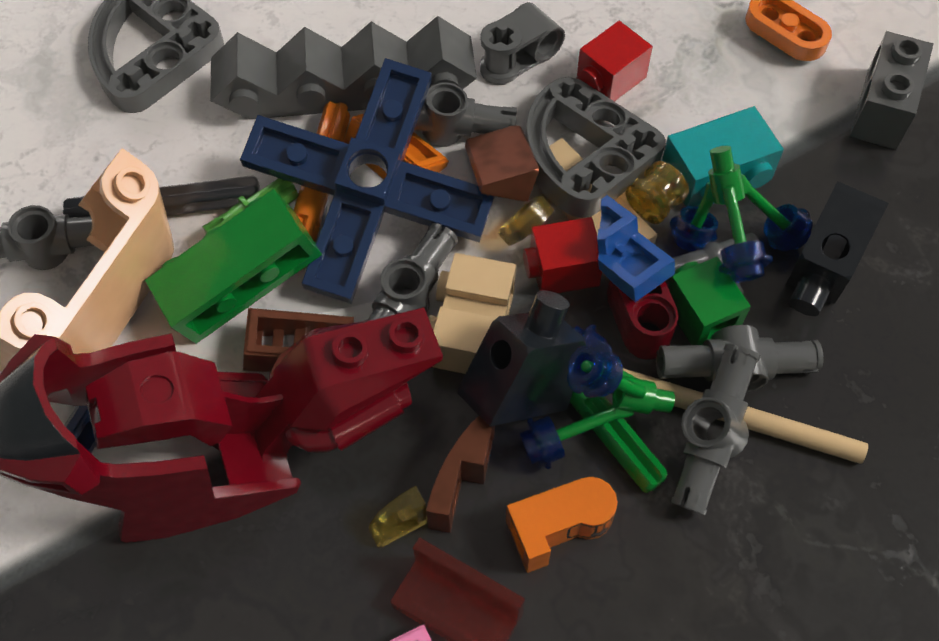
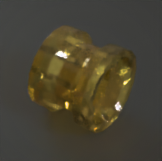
[625,161,689,224]

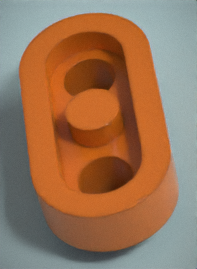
[745,0,832,61]

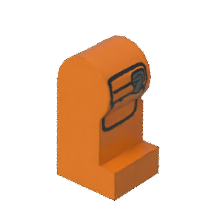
[506,477,618,573]

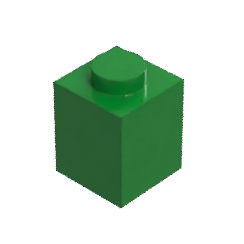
[668,256,751,345]

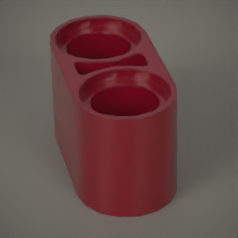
[606,280,678,360]

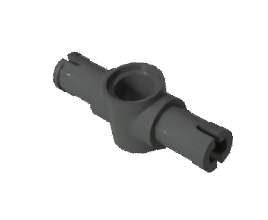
[414,82,517,146]
[0,205,94,270]
[368,223,458,320]
[656,325,823,393]
[670,343,760,516]

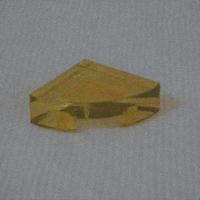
[369,486,427,547]

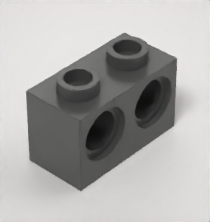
[849,31,934,150]

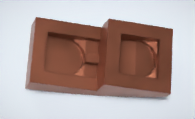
[426,416,495,533]

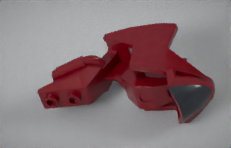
[0,307,443,543]

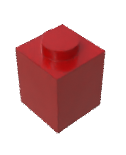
[576,20,653,102]
[523,217,602,293]

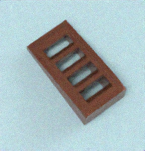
[243,308,354,372]

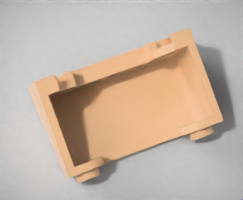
[0,148,174,372]

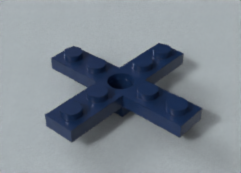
[240,58,495,304]

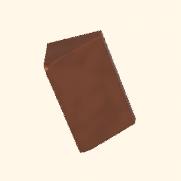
[465,125,539,202]

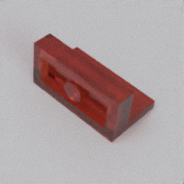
[391,537,525,641]

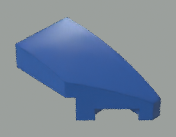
[597,195,675,302]

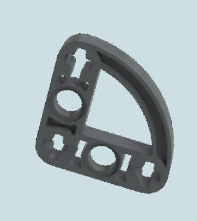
[88,0,224,113]
[525,77,666,218]

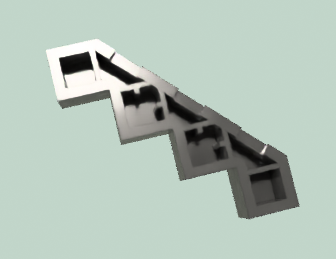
[210,16,477,119]

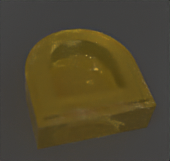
[498,196,554,246]

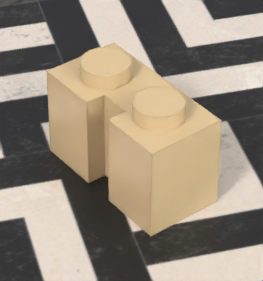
[428,253,516,374]

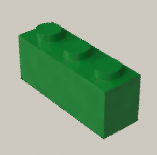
[145,189,323,344]

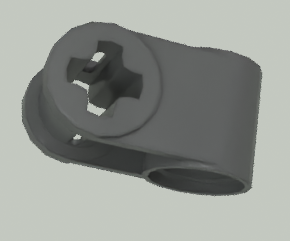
[480,2,565,84]

